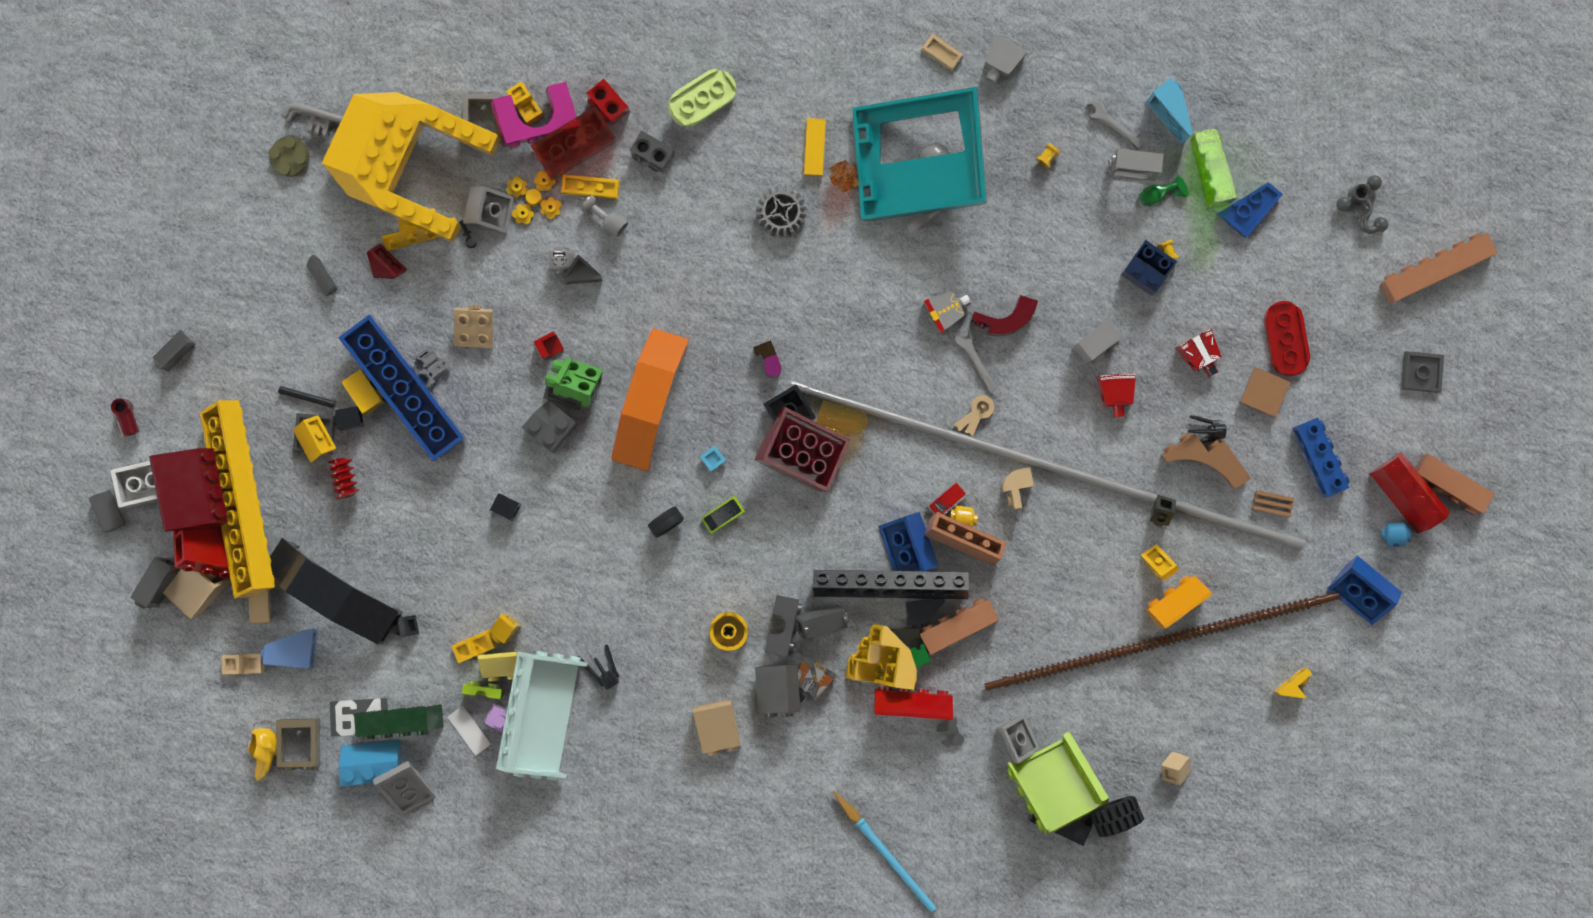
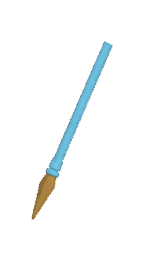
[833,791,936,913]

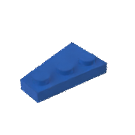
[1216,182,1283,239]

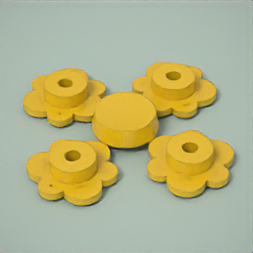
[506,170,561,225]

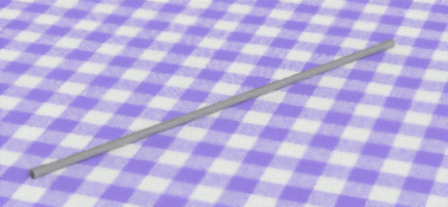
[790,380,1305,551]

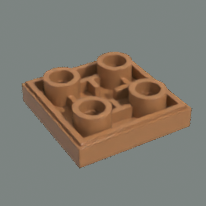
[1239,367,1291,418]

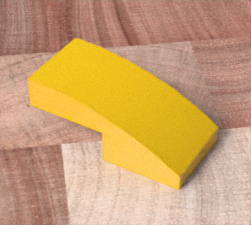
[506,81,544,126]
[451,630,497,664]

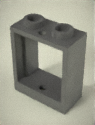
[130,557,181,609]

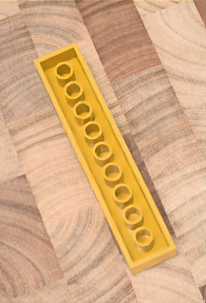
[199,400,275,599]

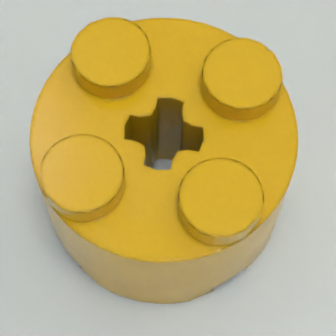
[709,612,749,651]

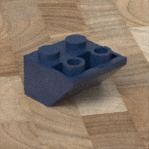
[1121,240,1177,296]

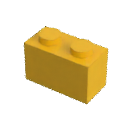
[342,369,385,415]

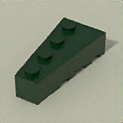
[354,704,444,740]

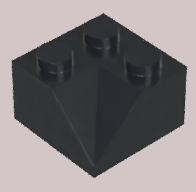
[763,384,816,423]

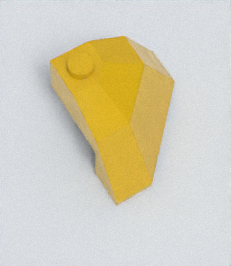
[845,624,917,690]

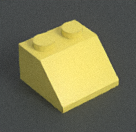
[478,651,522,681]

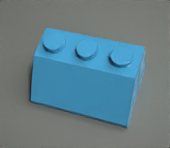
[339,740,402,787]

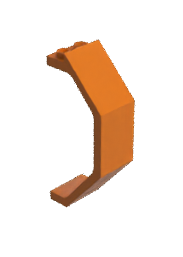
[611,328,689,472]

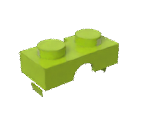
[462,680,504,705]

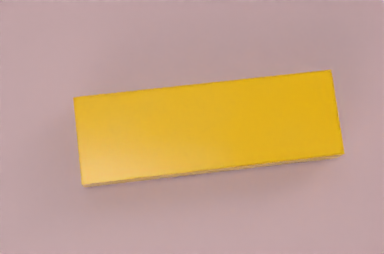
[804,118,826,176]
[561,174,620,200]

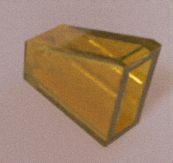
[816,400,869,436]

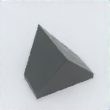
[562,254,603,285]

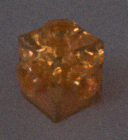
[829,160,859,193]

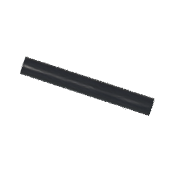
[278,386,336,409]

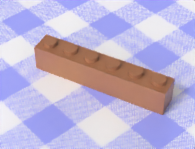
[1380,233,1498,304]

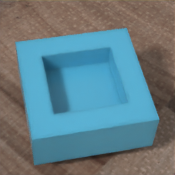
[700,445,726,472]

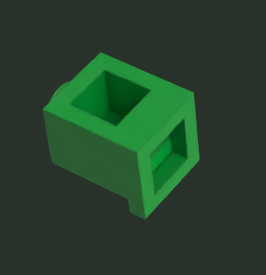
[910,643,931,668]

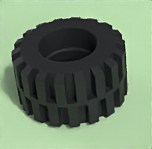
[1090,796,1144,837]

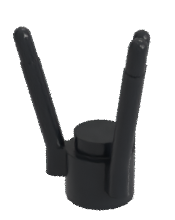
[1188,415,1227,443]
[577,644,620,690]

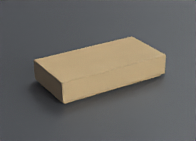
[921,33,963,71]

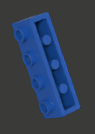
[1293,417,1350,498]

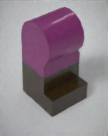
[753,340,781,378]

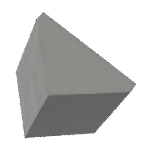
[996,714,1040,764]

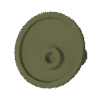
[268,136,309,177]

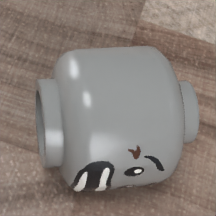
[549,247,574,275]

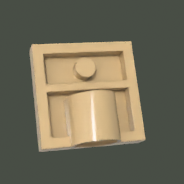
[454,305,494,348]

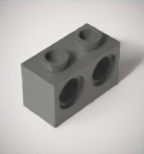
[630,130,675,173]

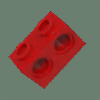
[587,78,630,126]

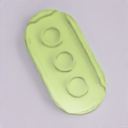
[668,69,736,127]

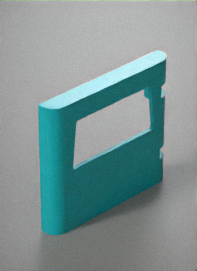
[852,87,987,221]

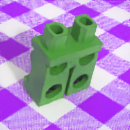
[545,357,603,408]

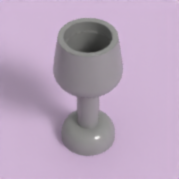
[580,195,628,237]

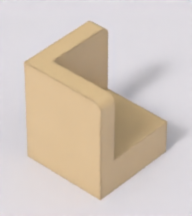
[1161,752,1191,786]

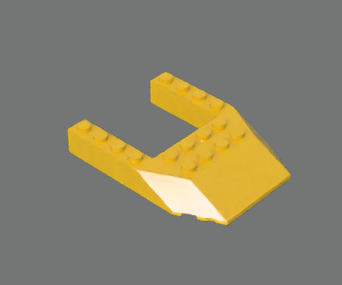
[322,92,501,243]

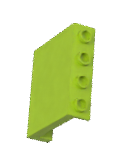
[1006,731,1109,836]

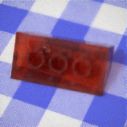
[530,106,616,181]

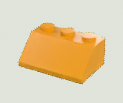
[1145,575,1213,629]

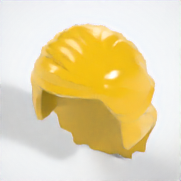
[248,727,277,782]

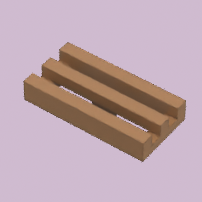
[1252,490,1294,517]

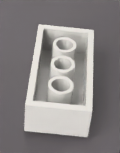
[111,461,158,509]

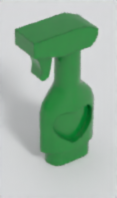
[1139,176,1190,206]

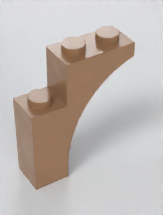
[1161,432,1251,490]

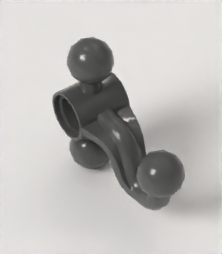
[1336,175,1389,234]

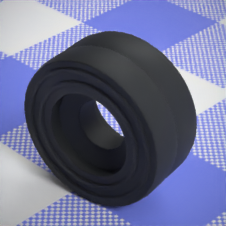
[648,506,684,538]

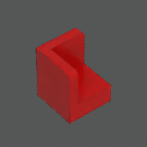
[533,331,564,361]

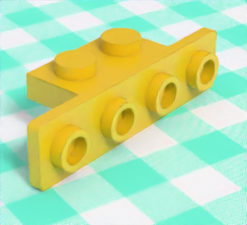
[382,208,460,251]

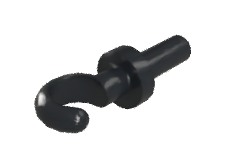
[459,220,477,248]

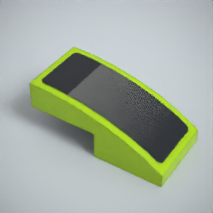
[701,496,745,534]

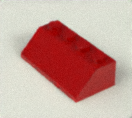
[1369,452,1450,534]
[873,686,953,720]

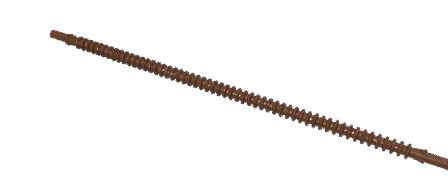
[984,592,1339,691]

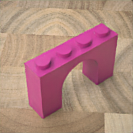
[491,82,579,149]

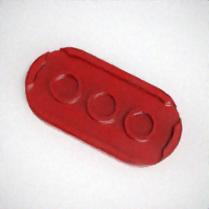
[1264,301,1310,377]

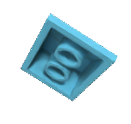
[1146,78,1193,145]

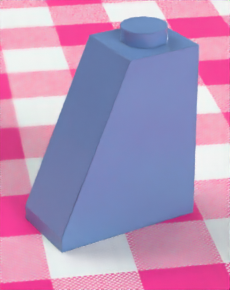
[261,629,318,668]

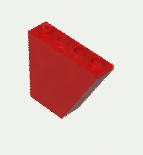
[173,527,230,578]

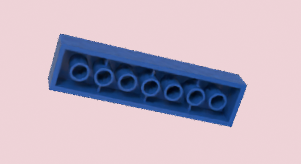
[338,314,466,461]

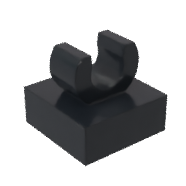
[394,615,419,637]

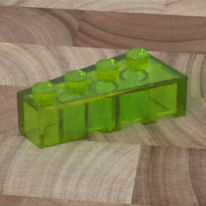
[1191,128,1238,210]

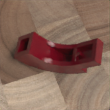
[970,295,1038,336]

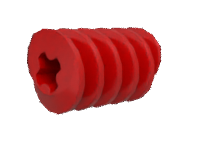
[327,458,359,500]

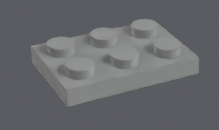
[373,761,436,815]

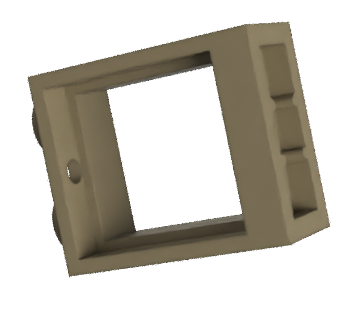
[276,718,320,771]

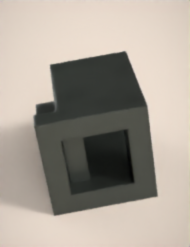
[1150,495,1176,526]

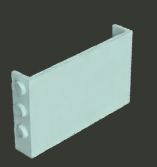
[496,651,587,781]

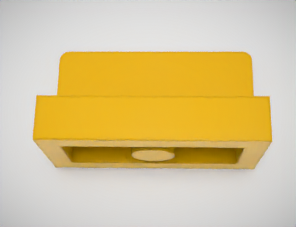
[293,415,336,463]

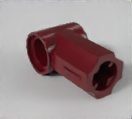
[111,398,140,437]

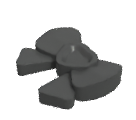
[936,717,965,747]

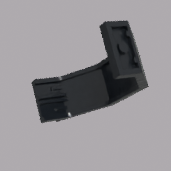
[270,538,403,645]

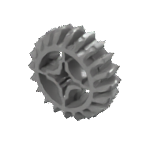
[756,186,807,237]

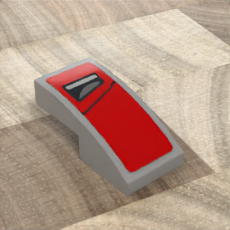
[926,479,970,515]

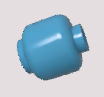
[1382,522,1411,547]

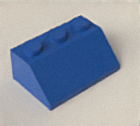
[878,512,939,572]
[1327,555,1402,625]

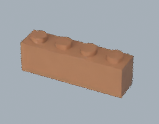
[1415,454,1495,515]
[924,512,1007,565]
[919,598,999,655]

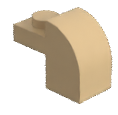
[1001,467,1034,510]

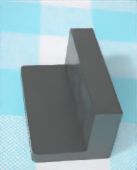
[153,330,195,371]

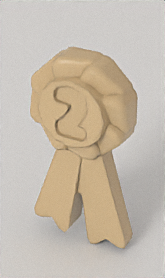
[953,395,995,436]

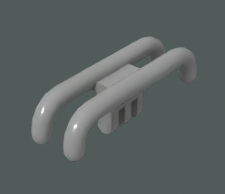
[281,103,343,138]

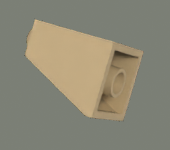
[163,569,231,619]
[692,699,741,756]

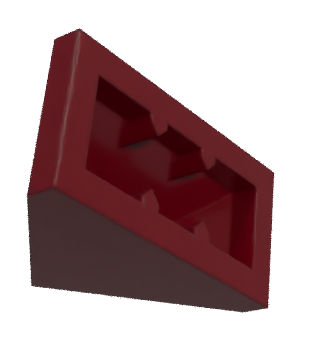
[367,243,407,279]

